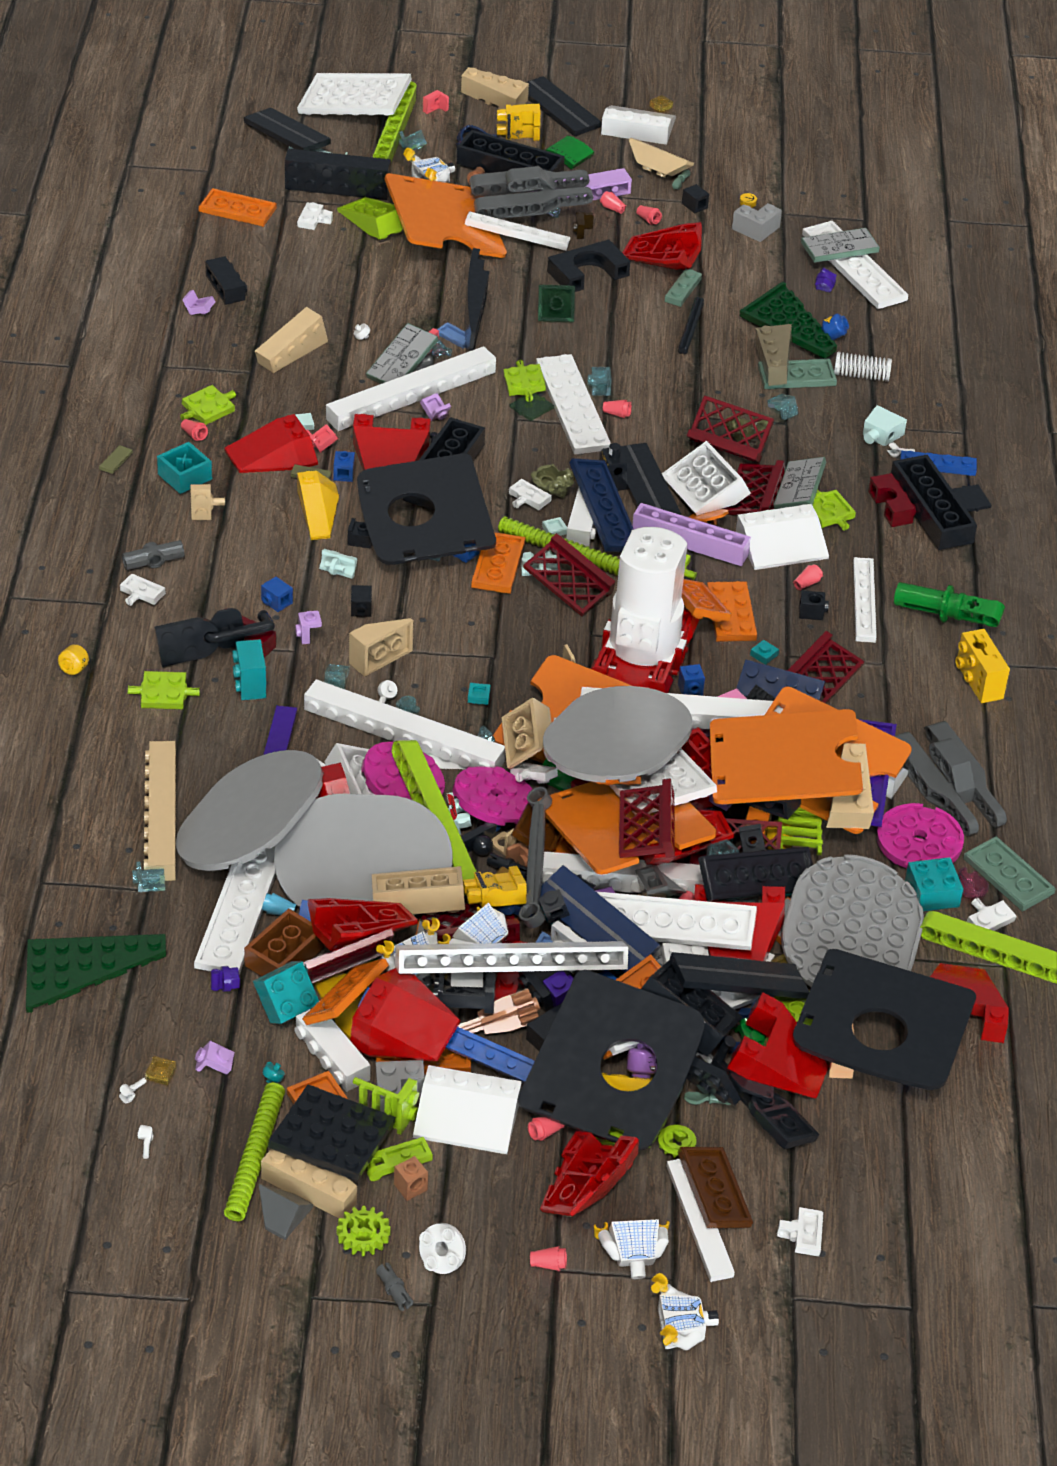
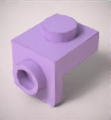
[183,290,215,315]
[420,393,451,421]
[295,611,322,645]
[195,1041,234,1075]

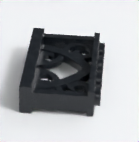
[433,972,496,1013]

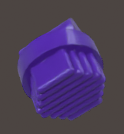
[815,267,837,293]
[211,966,240,992]

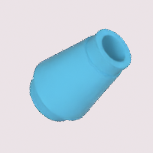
[262,893,296,916]

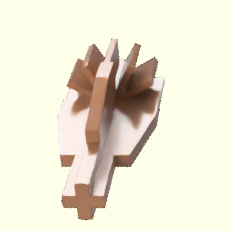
[458,989,540,1035]

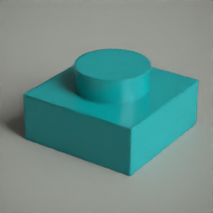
[750,640,779,665]
[468,683,491,705]

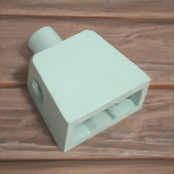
[863,405,907,446]

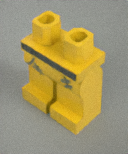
[497,104,540,141]
[463,866,527,908]

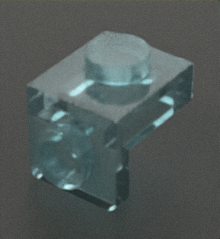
[399,130,427,150]

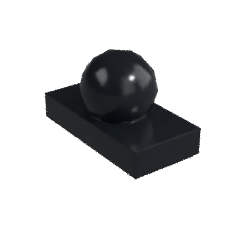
[461,822,497,856]

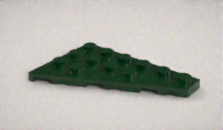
[739,281,837,359]
[26,934,166,1013]

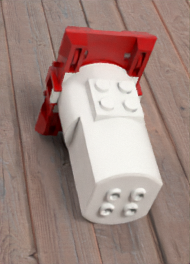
[590,527,700,693]

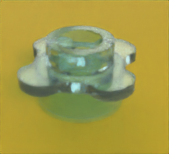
[396,696,420,713]

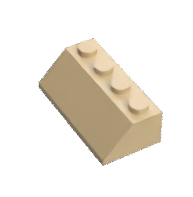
[372,866,465,915]

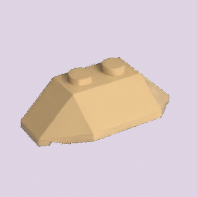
[629,138,694,177]

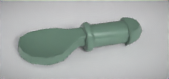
[672,169,690,190]
[684,1092,730,1105]

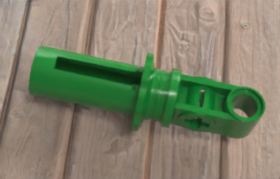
[894,582,1005,627]

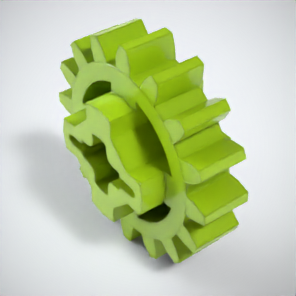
[337,1206,390,1256]

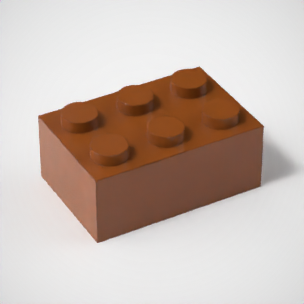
[244,908,324,976]

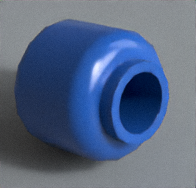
[822,314,849,340]

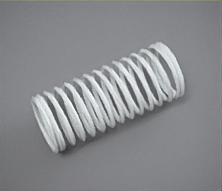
[834,352,892,382]

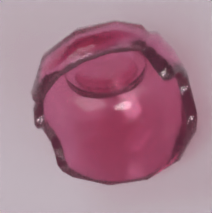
[958,867,989,899]

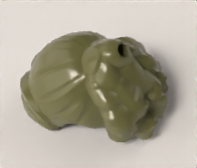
[726,415,768,442]
[531,464,576,498]

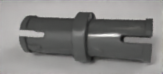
[376,1263,413,1311]

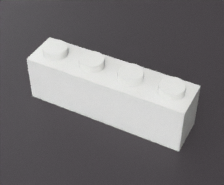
[566,488,596,547]
[295,1009,371,1092]

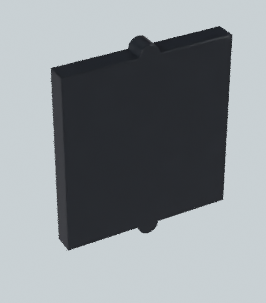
[952,484,992,512]

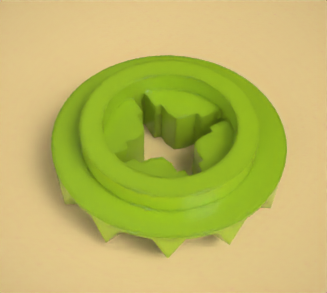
[658,1125,696,1158]

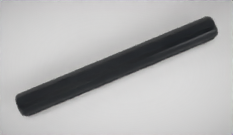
[678,297,704,354]

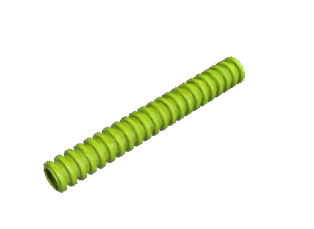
[498,516,620,576]
[224,1082,285,1221]

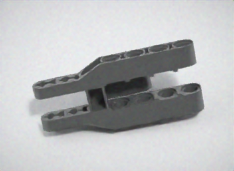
[469,166,594,219]
[895,721,1007,836]

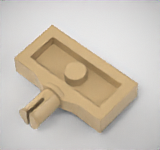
[191,484,225,520]

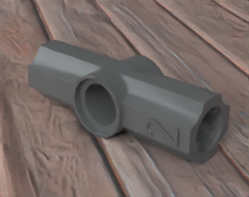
[122,540,185,570]

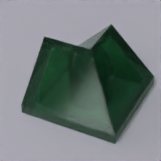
[537,285,575,322]

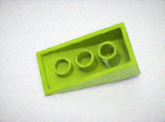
[337,197,403,239]

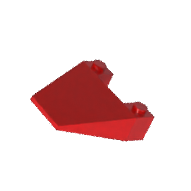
[353,414,431,471]
[694,884,785,961]
[930,963,1009,1043]
[727,992,829,1099]

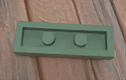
[665,269,702,307]

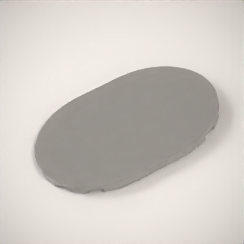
[543,686,692,783]
[176,750,324,871]
[274,794,453,916]
[781,855,924,987]

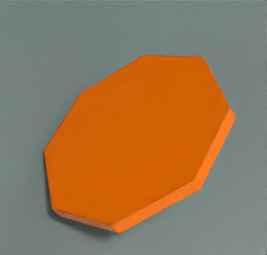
[689,509,729,525]

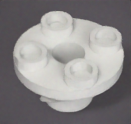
[419,1223,466,1274]

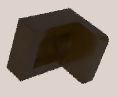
[573,213,594,239]

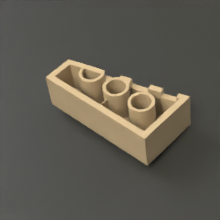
[461,67,529,110]
[255,307,328,373]
[826,743,874,829]
[261,1149,357,1218]

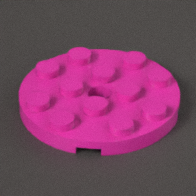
[361,742,445,800]
[452,766,532,826]
[876,803,964,868]

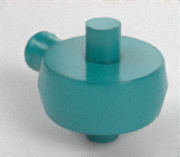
[262,1062,285,1083]

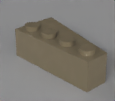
[756,324,792,386]

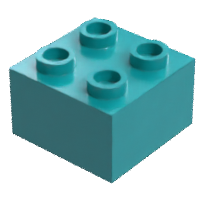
[157,442,212,494]
[232,639,266,700]
[905,857,963,911]
[253,961,319,1024]

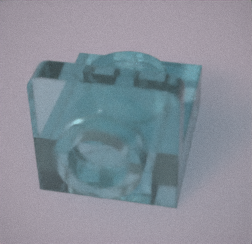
[767,394,798,420]
[324,664,350,689]
[132,861,165,892]

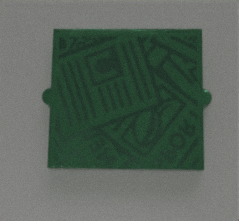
[509,393,554,421]

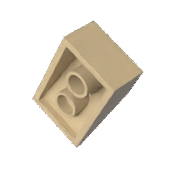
[349,618,413,677]
[501,697,552,769]

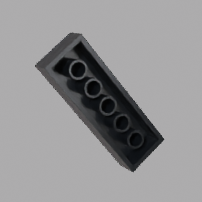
[457,130,565,173]
[285,149,391,200]
[403,417,485,510]
[891,454,977,550]

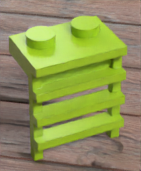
[774,807,823,855]
[353,1077,419,1135]

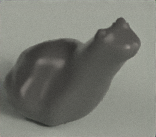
[414,354,434,372]

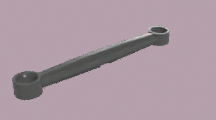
[519,787,552,928]

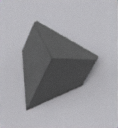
[635,865,686,898]
[259,1184,313,1240]

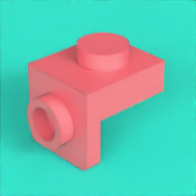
[423,90,449,114]
[306,424,338,452]

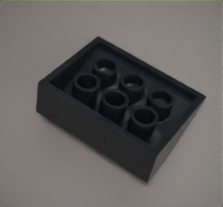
[641,960,743,1057]

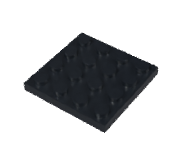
[268,1084,396,1181]

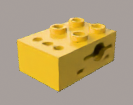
[955,629,1010,703]

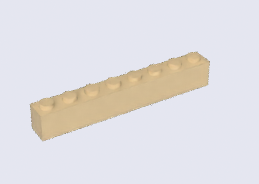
[144,741,176,881]

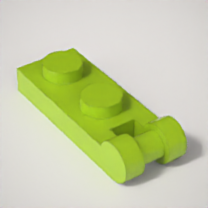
[366,1137,433,1181]

